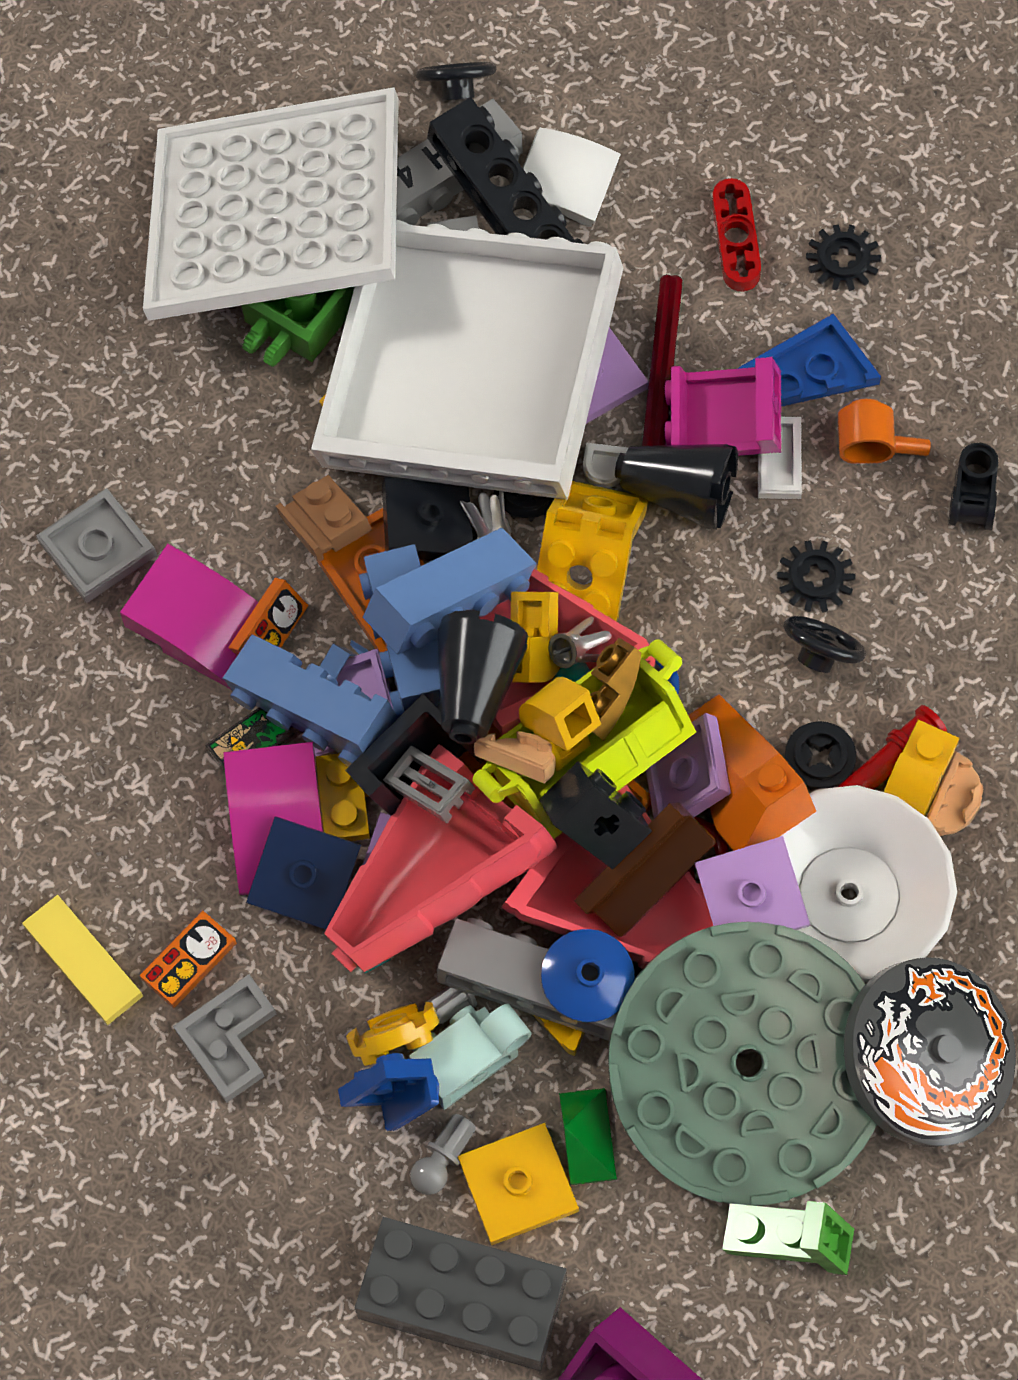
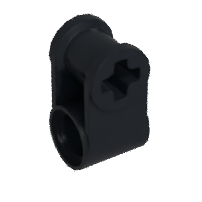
[948,442,999,530]

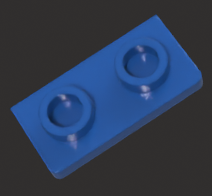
[338,1053,439,1131]

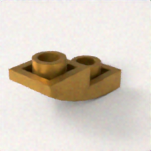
[590,638,642,741]

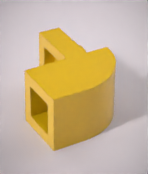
[510,591,560,682]
[519,677,601,772]
[884,720,960,817]

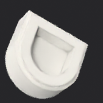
[583,442,628,488]

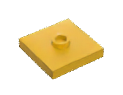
[458,1123,579,1246]

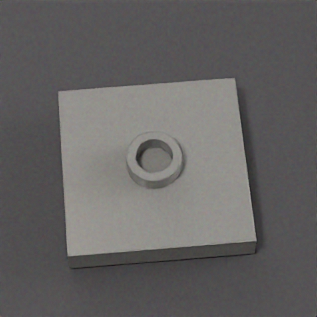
[36,488,157,604]

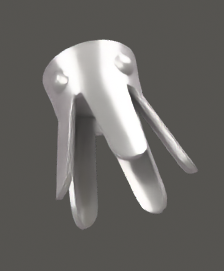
[460,491,512,539]
[548,616,612,668]

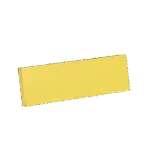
[22,895,143,1025]

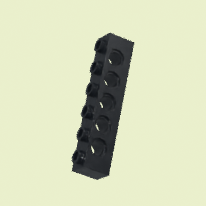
[427,97,584,244]

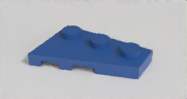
[737,314,881,407]

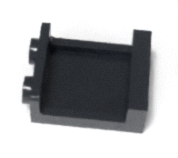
[345,694,484,816]

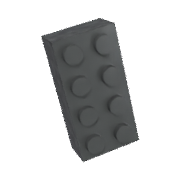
[354,1217,567,1371]

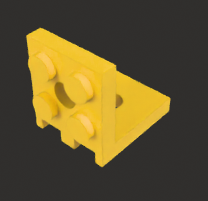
[537,481,648,622]

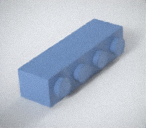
[363,528,537,655]

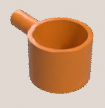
[838,399,931,464]

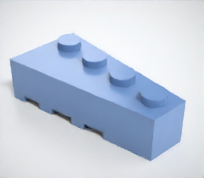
[359,544,441,718]
[223,634,398,767]

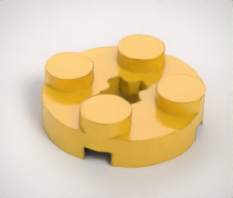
[346,1002,439,1066]

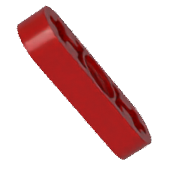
[712,178,761,291]

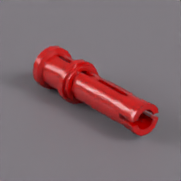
[838,705,948,790]

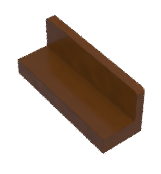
[574,802,716,937]

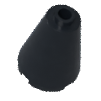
[615,444,738,530]
[437,610,528,744]

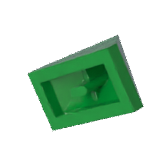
[559,1088,617,1185]

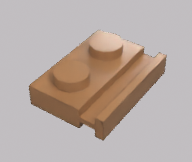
[276,475,372,562]

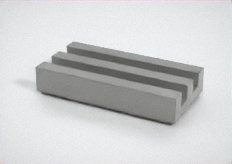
[383,746,475,823]

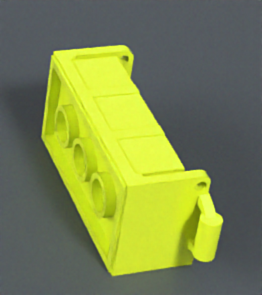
[472,639,697,839]

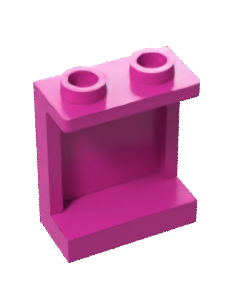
[665,357,781,456]

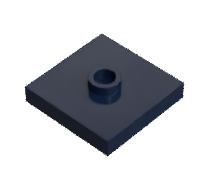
[246,816,361,929]

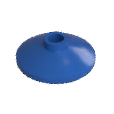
[541,929,635,1023]

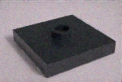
[382,477,473,560]

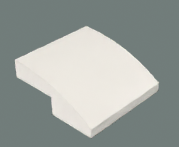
[523,127,621,227]

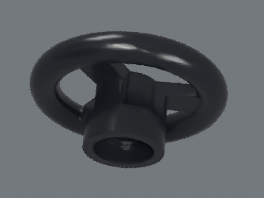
[416,62,497,100]
[783,616,866,673]

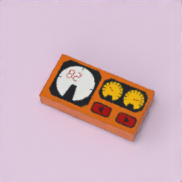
[228,578,309,656]
[140,911,237,1008]

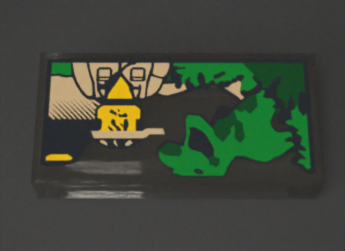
[205,707,303,773]

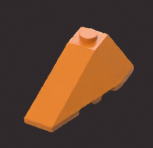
[688,694,816,851]

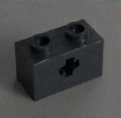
[539,761,652,869]

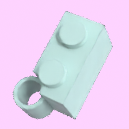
[409,1003,532,1110]

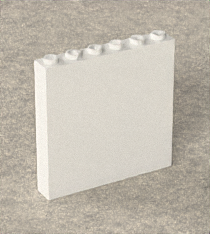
[311,220,623,500]

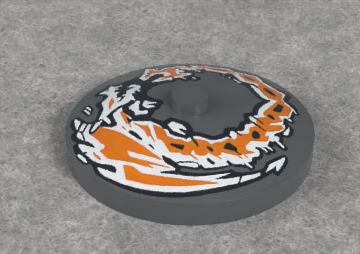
[844,957,1016,1147]

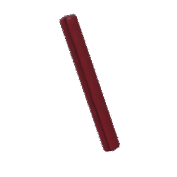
[642,274,683,446]

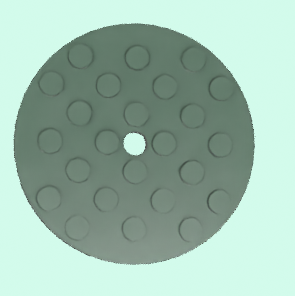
[608,922,877,1206]

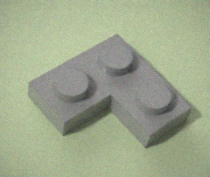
[173,974,277,1103]

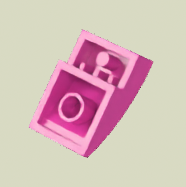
[120,544,258,689]
[223,742,324,895]

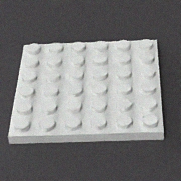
[143,87,399,321]

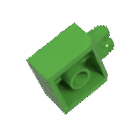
[241,287,355,367]

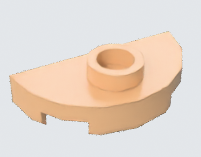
[474,731,556,784]
[927,751,983,836]

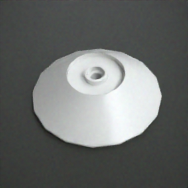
[780,785,957,983]

